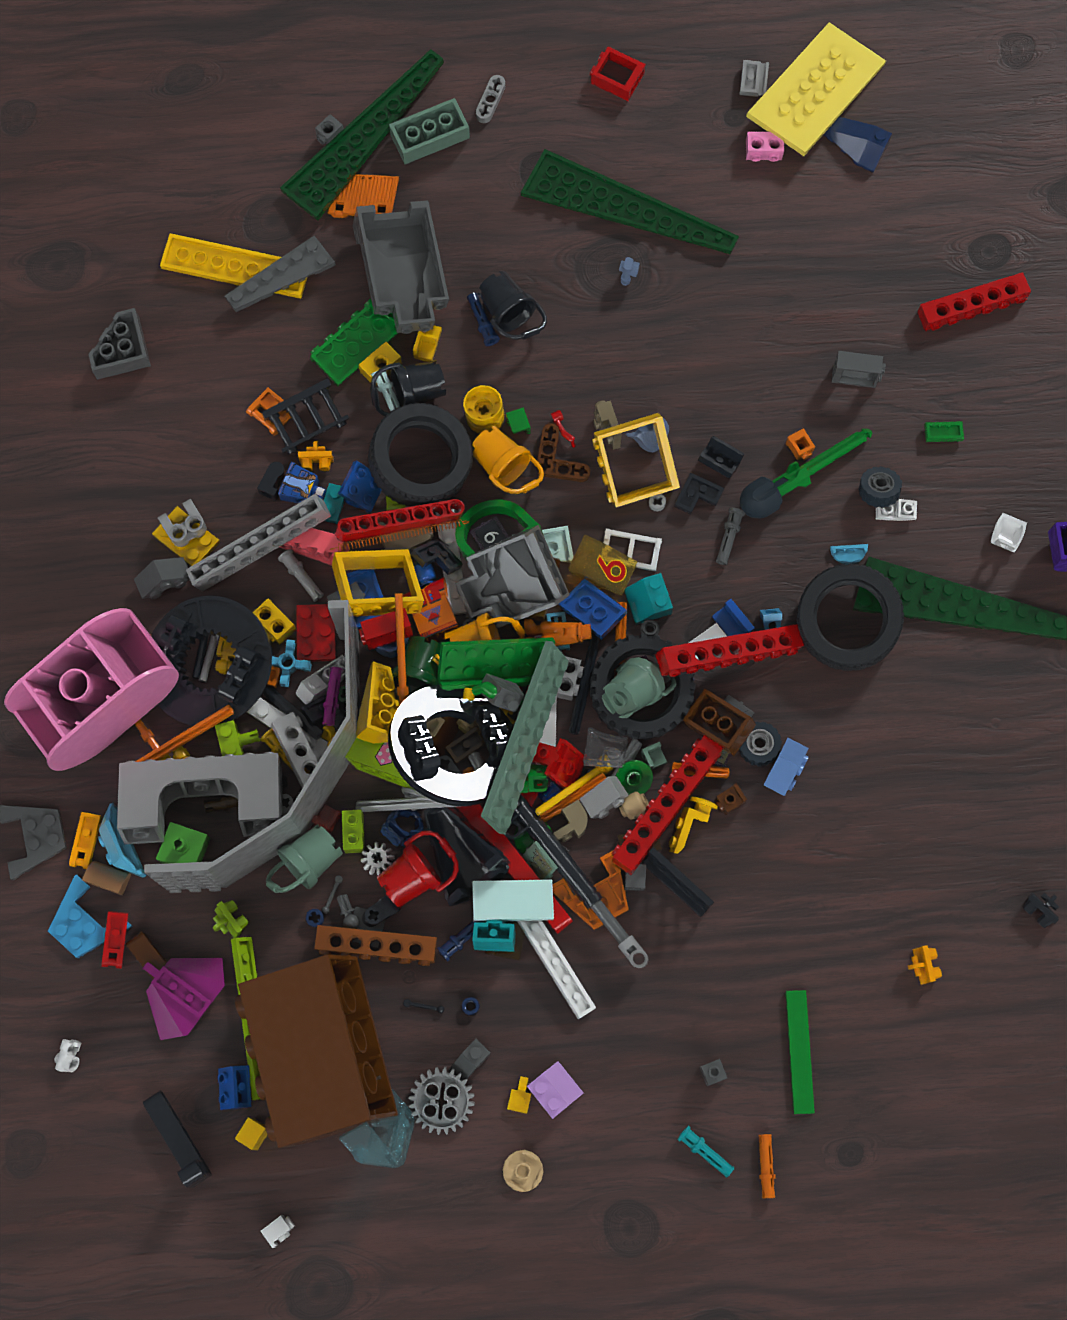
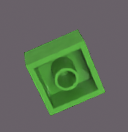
[156,822,211,864]

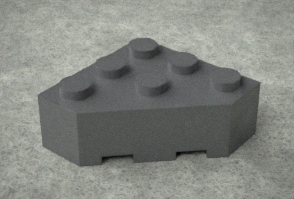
[88,308,151,380]

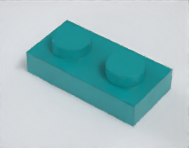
[324,483,344,524]

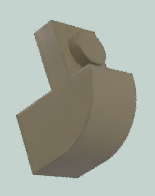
[553,800,588,843]

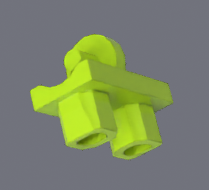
[213,900,248,938]

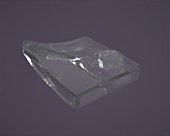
[583,728,628,768]

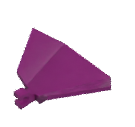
[142,958,225,1040]

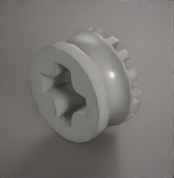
[649,494,666,512]

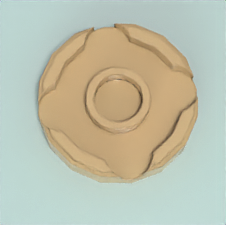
[503,1150,543,1192]

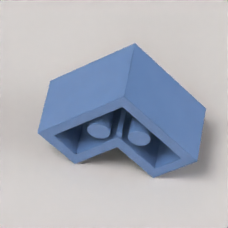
[764,738,809,796]

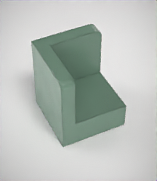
[641,742,667,770]

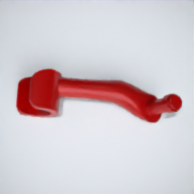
[551,410,576,447]

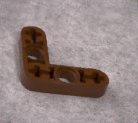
[537,423,590,482]

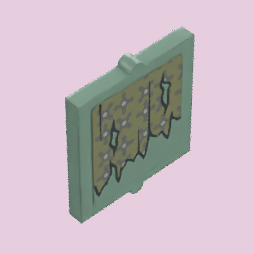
[522,841,558,880]

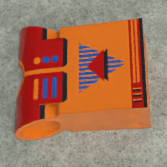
[403,578,459,643]

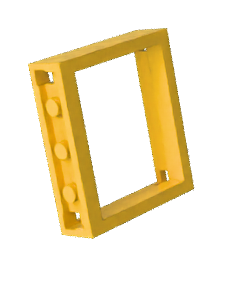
[592,413,680,507]
[332,549,424,617]

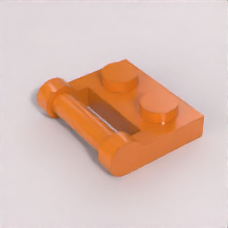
[246,387,291,436]

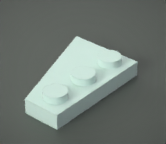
[512,526,574,563]

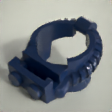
[380,809,424,847]

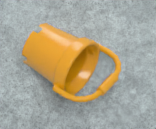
[472,426,544,494]
[445,613,525,642]

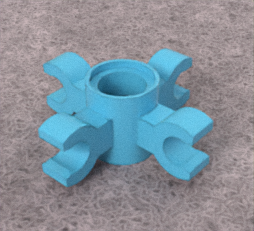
[272,639,312,687]

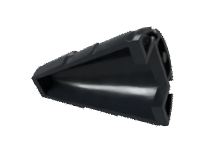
[424,807,510,906]

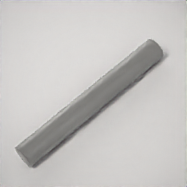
[199,635,219,683]

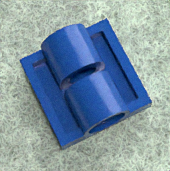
[338,461,381,513]

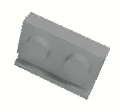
[740,60,769,97]

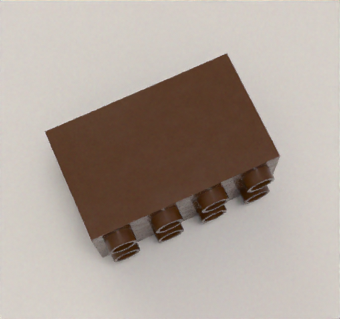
[235,954,398,1148]

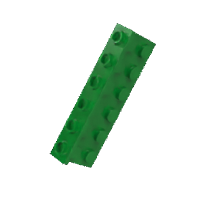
[310,299,398,387]
[437,637,555,691]

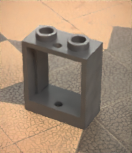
[831,351,886,388]

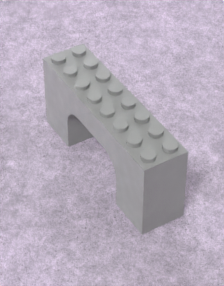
[117,752,283,845]

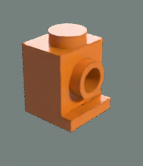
[785,428,815,460]

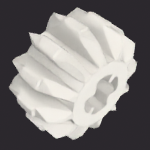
[361,842,395,875]

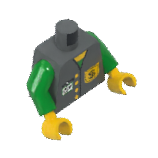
[463,673,525,715]

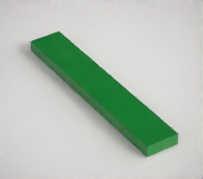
[785,990,815,1114]

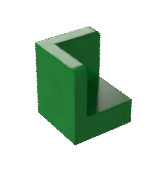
[506,407,531,435]

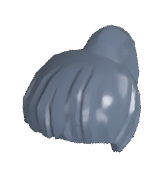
[626,418,669,452]

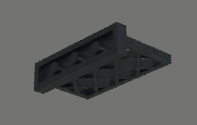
[642,848,714,918]

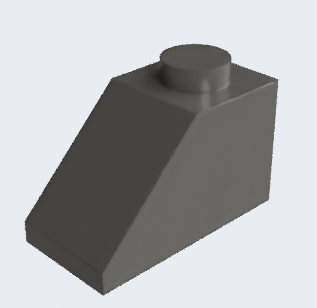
[449,1039,491,1080]

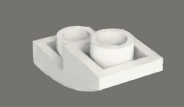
[875,499,917,521]

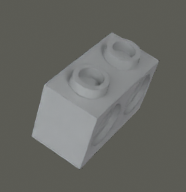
[556,656,584,701]

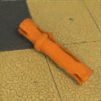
[758,1134,776,1198]

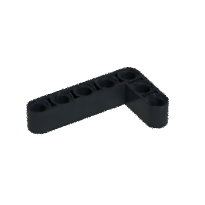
[143,1090,212,1188]

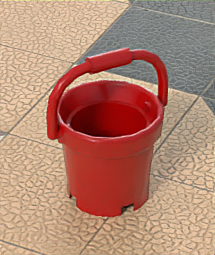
[377,830,459,908]

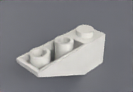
[296,655,345,705]

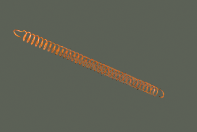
[330,519,469,552]

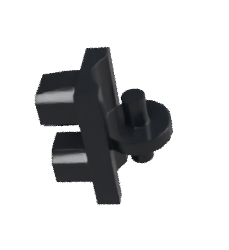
[1023,892,1059,928]

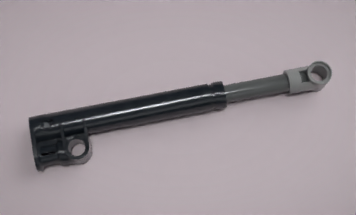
[505,793,649,968]

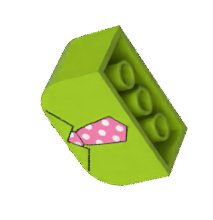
[345,738,416,791]

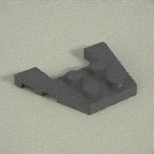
[0,805,67,880]

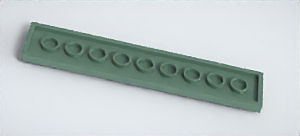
[481,641,569,835]

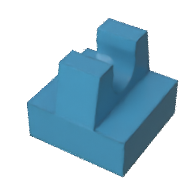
[760,608,782,630]

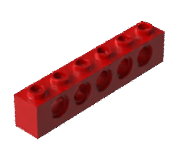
[917,272,1031,331]

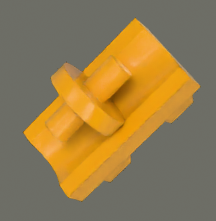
[298,441,334,471]
[908,945,942,985]

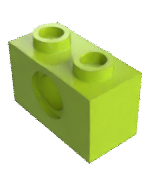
[342,810,365,853]

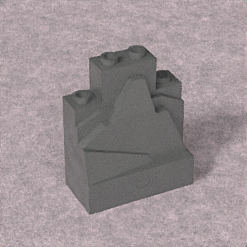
[455,525,570,628]

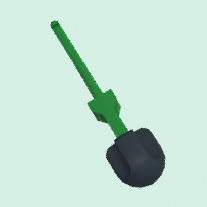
[740,429,872,518]

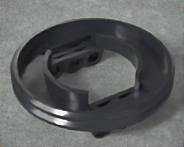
[388,685,513,806]

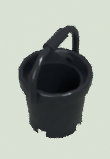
[478,271,547,340]
[370,360,446,416]

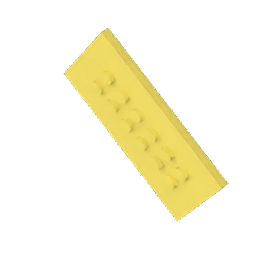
[746,22,886,156]

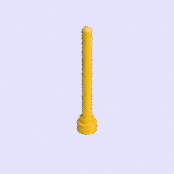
[535,757,613,815]

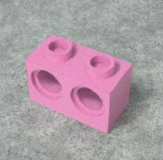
[746,132,784,162]

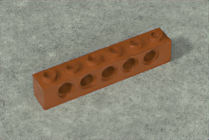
[314,925,437,966]

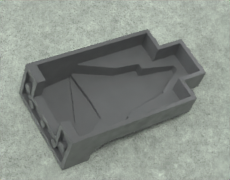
[353,200,449,334]

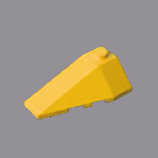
[356,661,399,744]

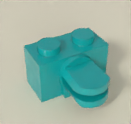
[472,920,516,952]

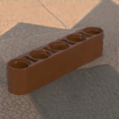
[126,931,167,980]

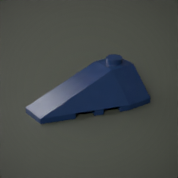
[823,117,892,172]

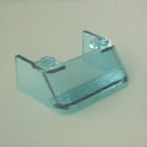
[339,1075,415,1168]

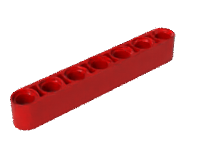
[335,499,465,542]

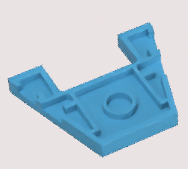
[48,874,132,958]

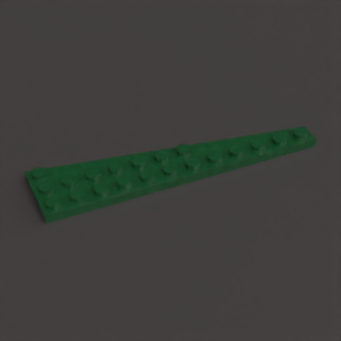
[280,49,444,221]
[521,149,739,254]

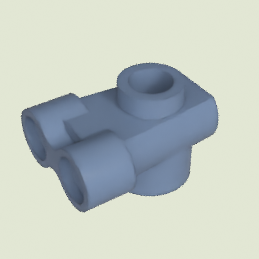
[619,257,640,285]

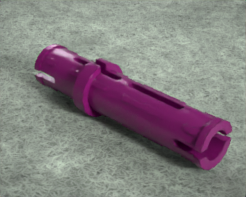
[322,667,343,726]

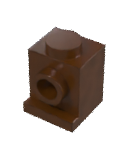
[715,783,747,815]

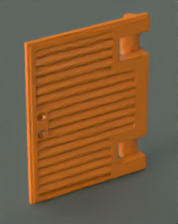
[328,174,399,218]

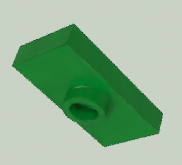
[924,421,964,442]

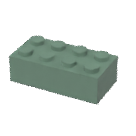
[389,98,470,164]

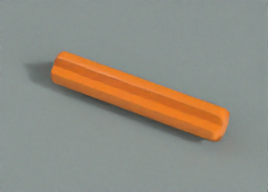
[672,762,729,779]

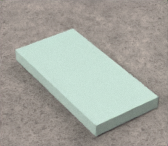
[472,880,554,922]

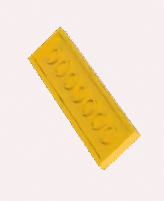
[160,233,307,299]

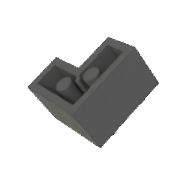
[134,557,190,600]

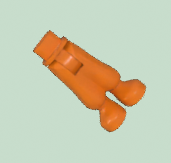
[524,618,591,647]

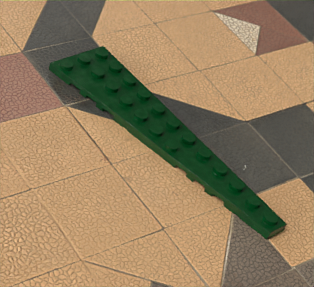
[852,557,1067,641]

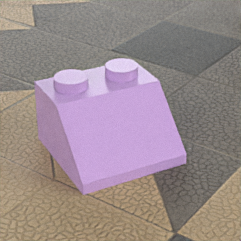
[527,1061,583,1119]

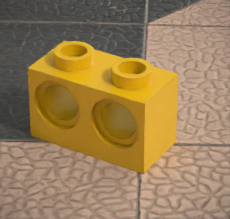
[253,599,296,645]

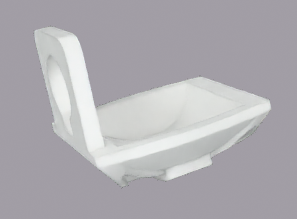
[991,513,1027,552]

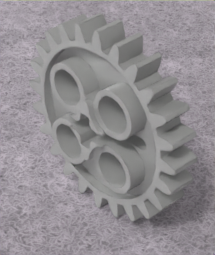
[409,1067,475,1135]

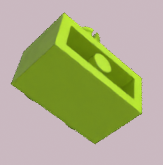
[215,720,260,756]

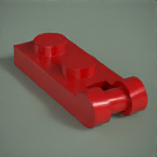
[101,911,129,969]

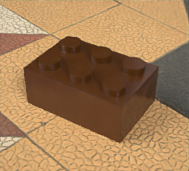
[683,689,756,756]

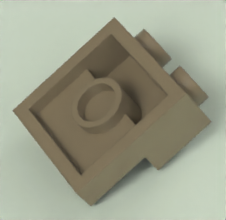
[593,400,622,450]

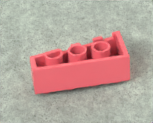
[279,528,349,566]

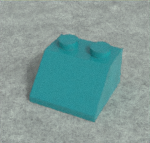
[624,573,673,625]

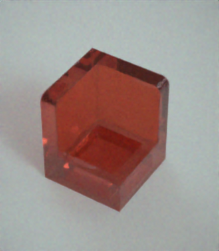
[311,805,342,834]

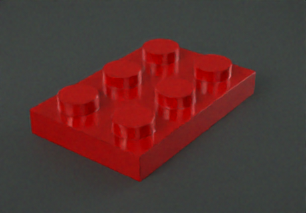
[296,604,336,662]

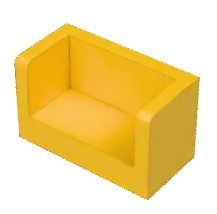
[235,1117,267,1150]

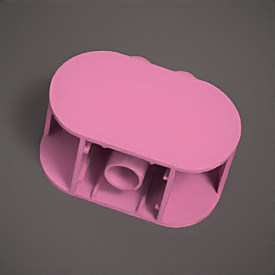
[4,608,179,771]

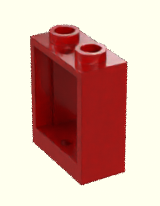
[590,46,646,101]
[358,608,413,650]

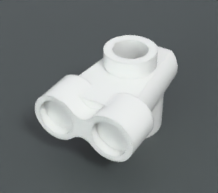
[55,1039,81,1072]

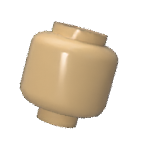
[619,792,648,821]

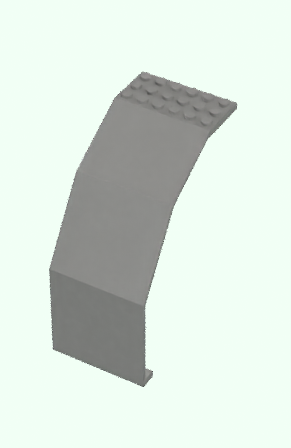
[144,600,360,893]

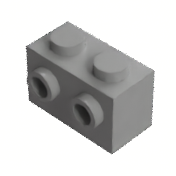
[580,776,629,819]

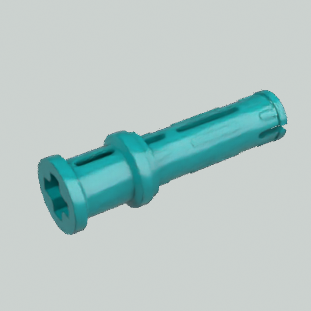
[677,1125,735,1178]

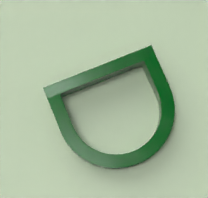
[455,499,544,561]

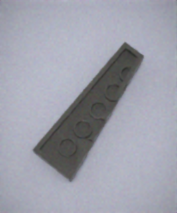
[225,236,336,312]

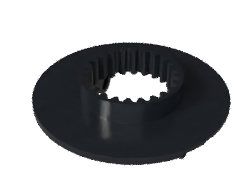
[151,596,272,726]

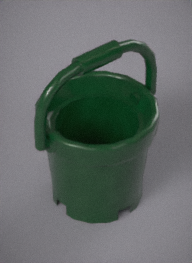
[391,636,441,708]

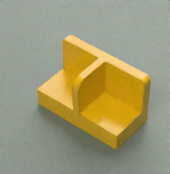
[413,325,442,362]

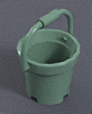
[602,657,676,718]
[266,824,343,893]

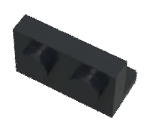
[698,436,744,479]

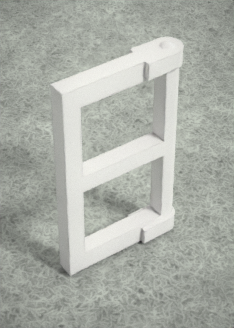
[601,528,662,571]

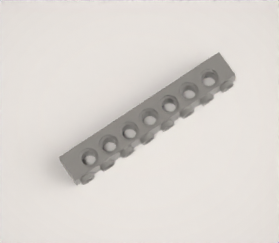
[186,494,331,592]

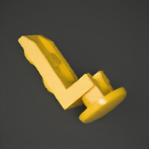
[669,797,718,854]

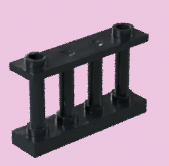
[262,378,349,455]

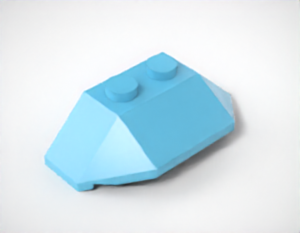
[98,803,146,878]

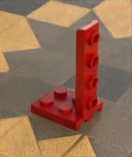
[532,738,587,789]

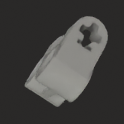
[157,499,207,547]

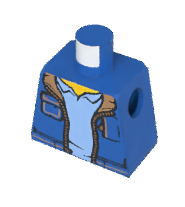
[278,462,326,503]

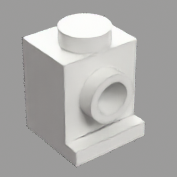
[261,1215,295,1248]

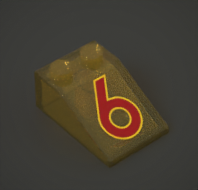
[568,535,638,596]

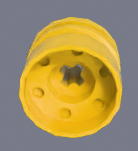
[463,385,505,434]

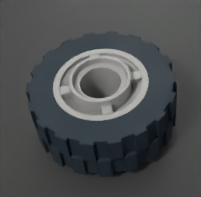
[739,722,782,767]

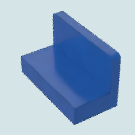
[712,599,755,636]

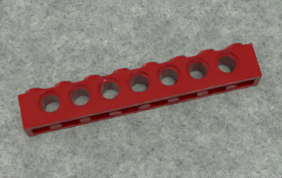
[655,624,804,677]
[612,735,724,875]

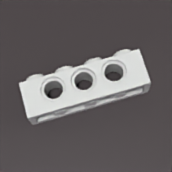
[271,712,320,788]

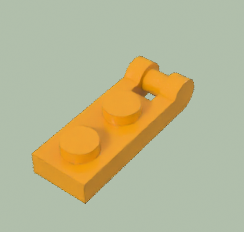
[69,812,102,869]

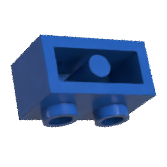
[218,1065,251,1110]

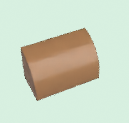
[82,861,131,896]

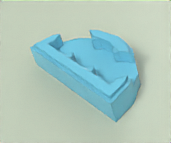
[830,544,868,565]

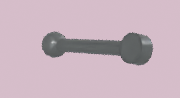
[322,875,343,914]

